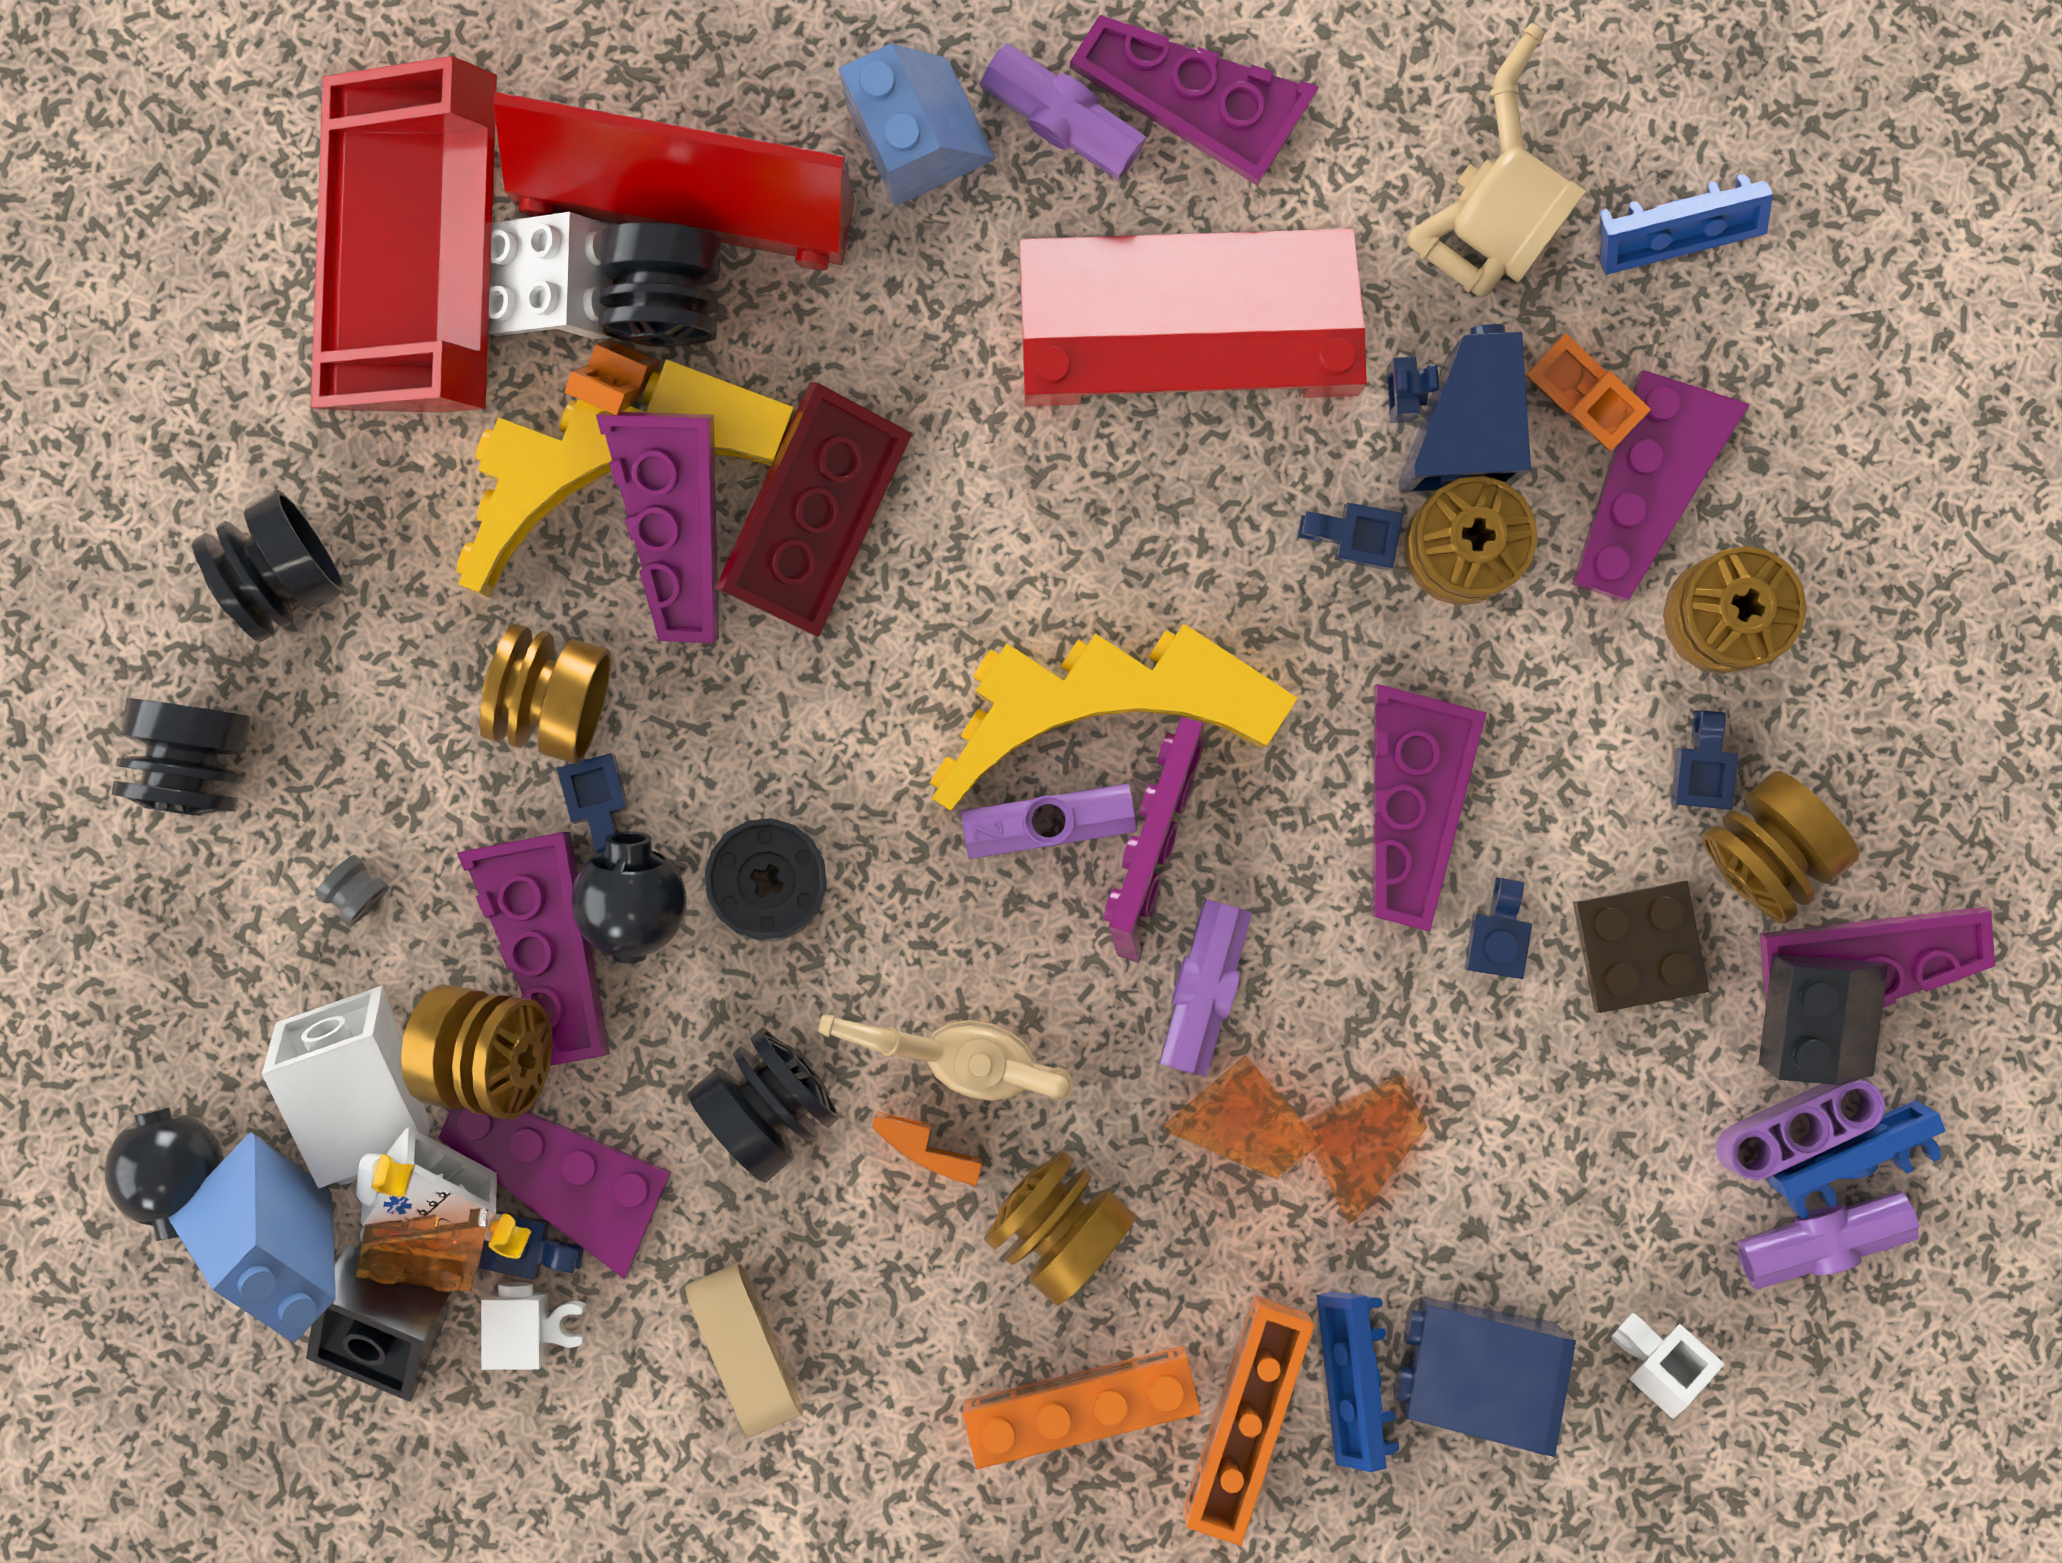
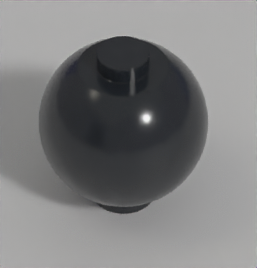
[571,831,687,963]
[104,1107,224,1241]

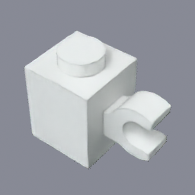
[481,1282,586,1370]
[1611,1313,1725,1419]

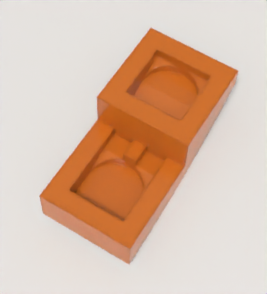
[1525,333,1651,451]
[564,339,662,415]
[872,1112,982,1186]

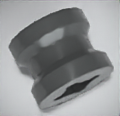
[315,855,389,927]

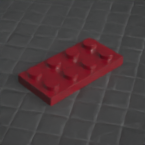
[715,382,912,637]

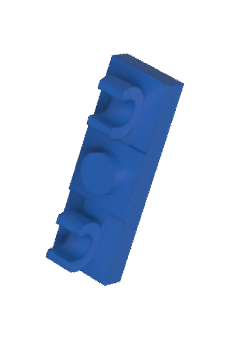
[1599,174,1773,275]
[1767,1100,1946,1219]
[1316,1292,1399,1472]

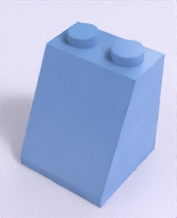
[839,43,995,207]
[168,1132,336,1343]

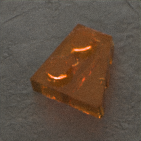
[1163,1055,1321,1181]
[1299,1074,1427,1224]
[355,1208,489,1292]

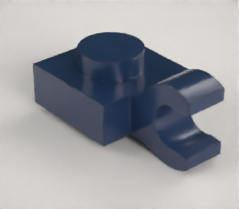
[1386,356,1439,423]
[1297,502,1403,571]
[1671,710,1738,810]
[557,753,629,854]
[1464,877,1532,979]
[478,1210,584,1280]

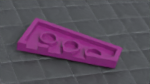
[1070,15,1319,186]
[1572,370,1750,601]
[596,411,719,643]
[1372,684,1487,932]
[1104,716,1206,963]
[457,832,610,1066]
[1759,907,1995,1008]
[438,1108,671,1279]

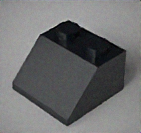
[1758,953,1888,1085]
[306,1244,453,1402]

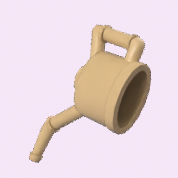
[1407,23,1587,297]
[818,1015,1073,1101]

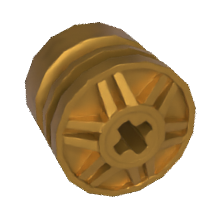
[1404,476,1538,606]
[1663,546,1807,674]
[479,623,611,764]
[1701,771,1860,924]
[401,985,553,1119]
[984,1149,1136,1306]

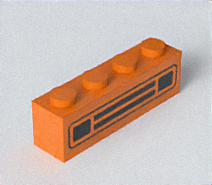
[1182,1295,1315,1546]
[963,1346,1201,1470]

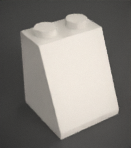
[262,985,431,1189]

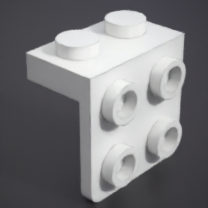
[488,212,613,339]

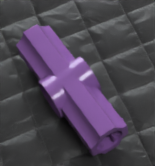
[980,43,1146,181]
[961,783,1137,859]
[1159,899,1252,1077]
[1737,1190,1920,1290]

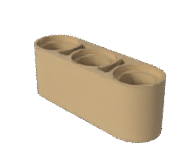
[685,1262,803,1438]

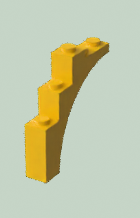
[456,359,796,598]
[929,623,1298,812]

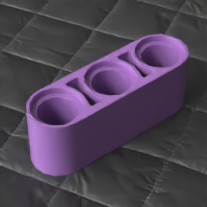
[1716,1080,1885,1180]

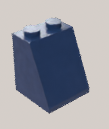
[1399,324,1531,493]
[1394,1296,1576,1457]

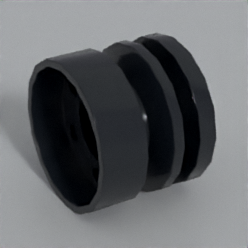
[598,222,721,347]
[191,490,345,642]
[112,698,251,816]
[705,818,827,942]
[687,1027,840,1183]

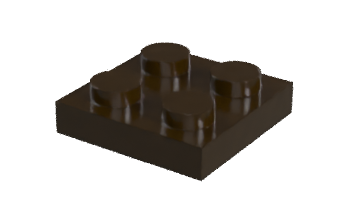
[1573,881,1710,1013]

